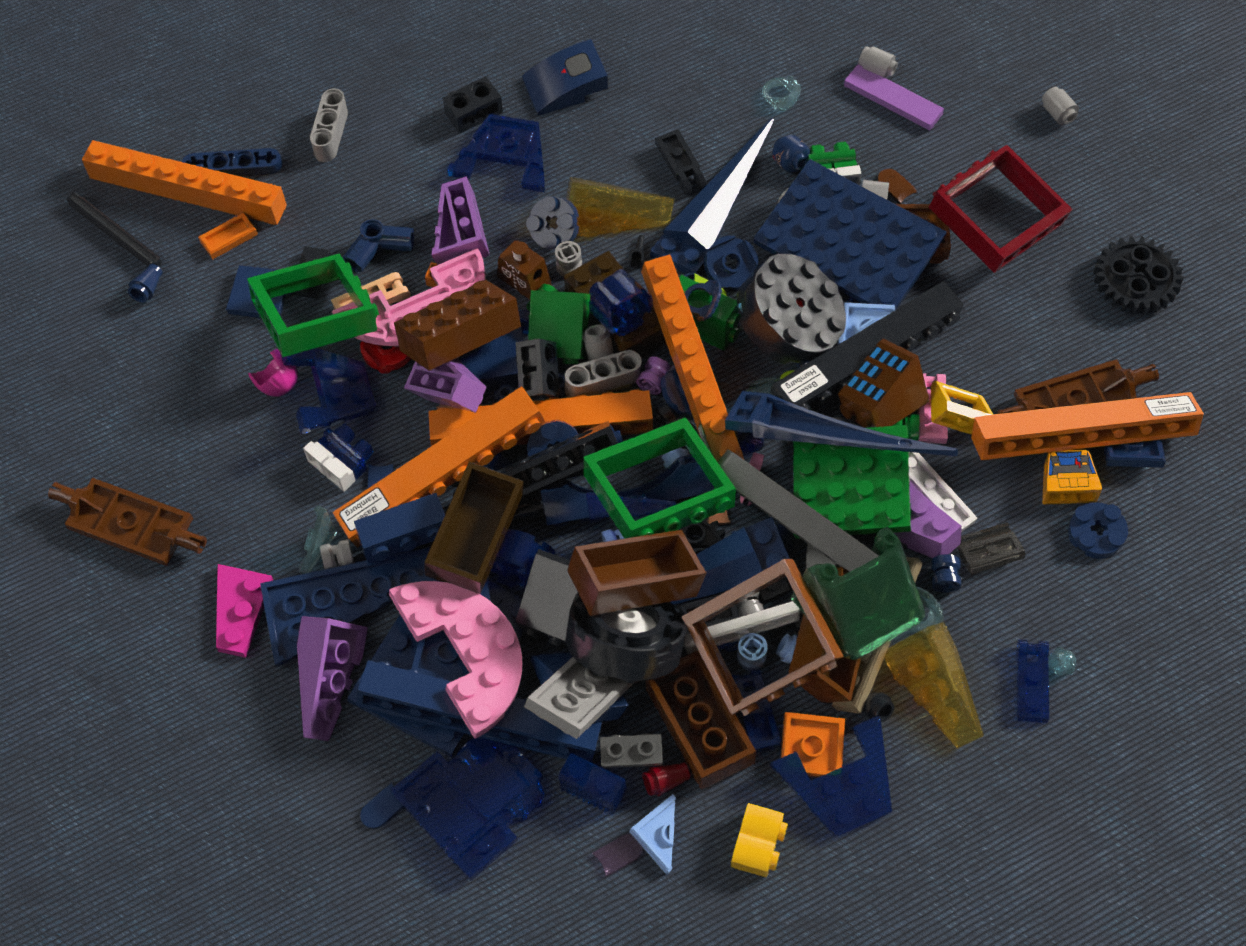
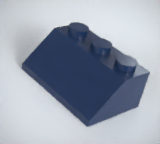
[354,493,445,564]

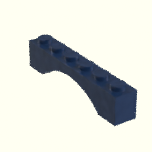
[539,455,714,527]

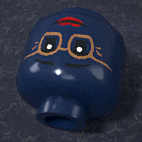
[772,135,810,173]

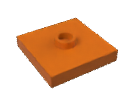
[779,712,845,780]

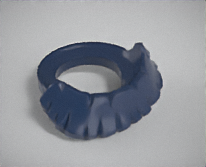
[685,280,722,322]

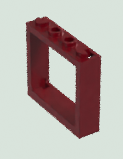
[929,145,1073,273]

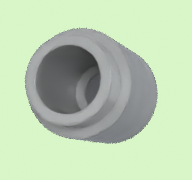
[858,46,898,78]
[1042,87,1079,125]
[583,325,614,361]

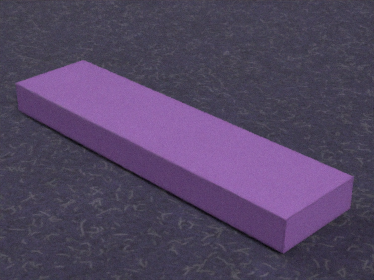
[844,64,944,131]

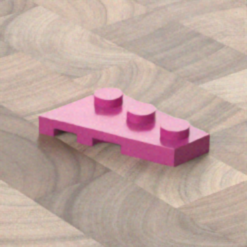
[216,564,274,658]

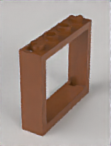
[682,559,844,716]

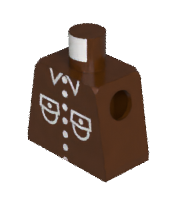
[497,240,552,300]

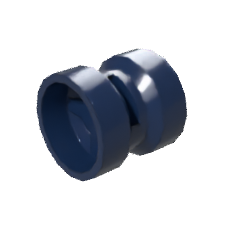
[931,554,961,593]

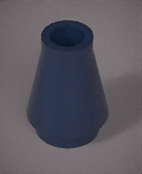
[128,264,163,303]

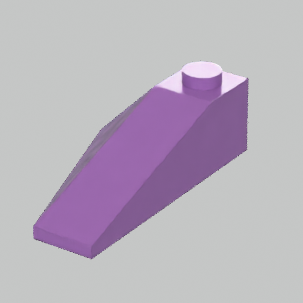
[297,616,367,741]

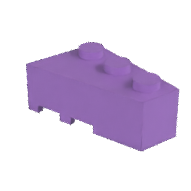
[432,176,490,265]
[404,358,486,413]
[880,485,962,558]

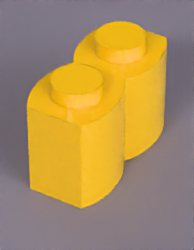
[731,803,788,878]

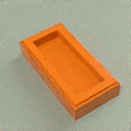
[198,212,258,260]

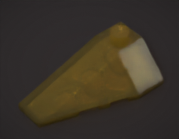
[566,177,675,238]
[884,622,984,749]

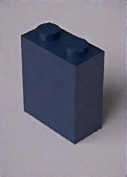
[457,327,524,393]

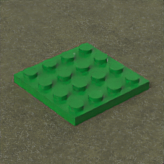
[794,425,911,539]

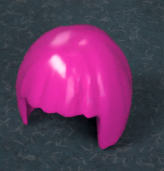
[248,349,298,396]

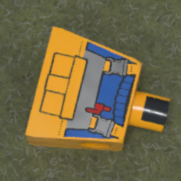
[1042,450,1102,504]

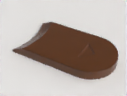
[878,169,918,204]

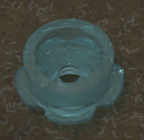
[1049,647,1076,676]

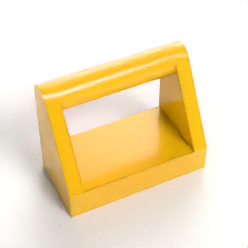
[931,381,993,435]

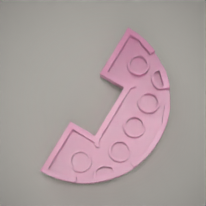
[332,248,486,346]
[389,581,523,739]

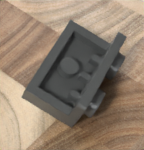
[600,733,663,768]

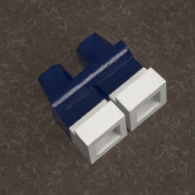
[303,423,374,492]

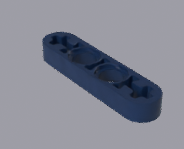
[182,148,283,176]

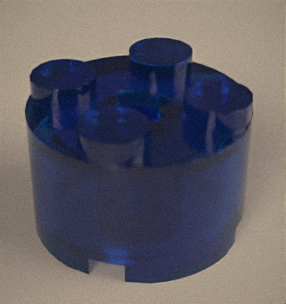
[589,269,653,336]
[491,530,556,588]

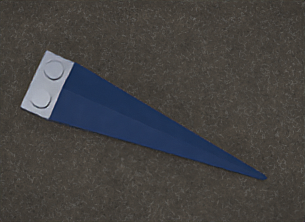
[650,118,774,274]
[725,391,958,456]
[670,517,790,605]

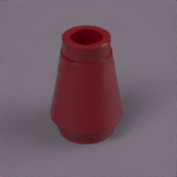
[642,762,690,797]

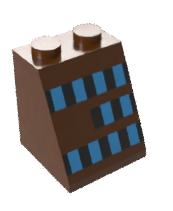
[838,339,930,428]

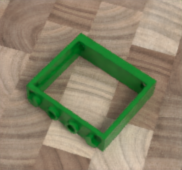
[247,253,379,357]
[583,418,736,539]

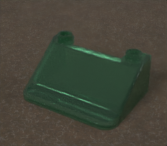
[791,527,925,660]

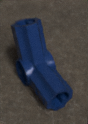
[343,219,415,273]

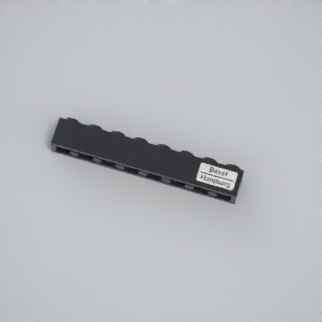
[769,281,964,410]

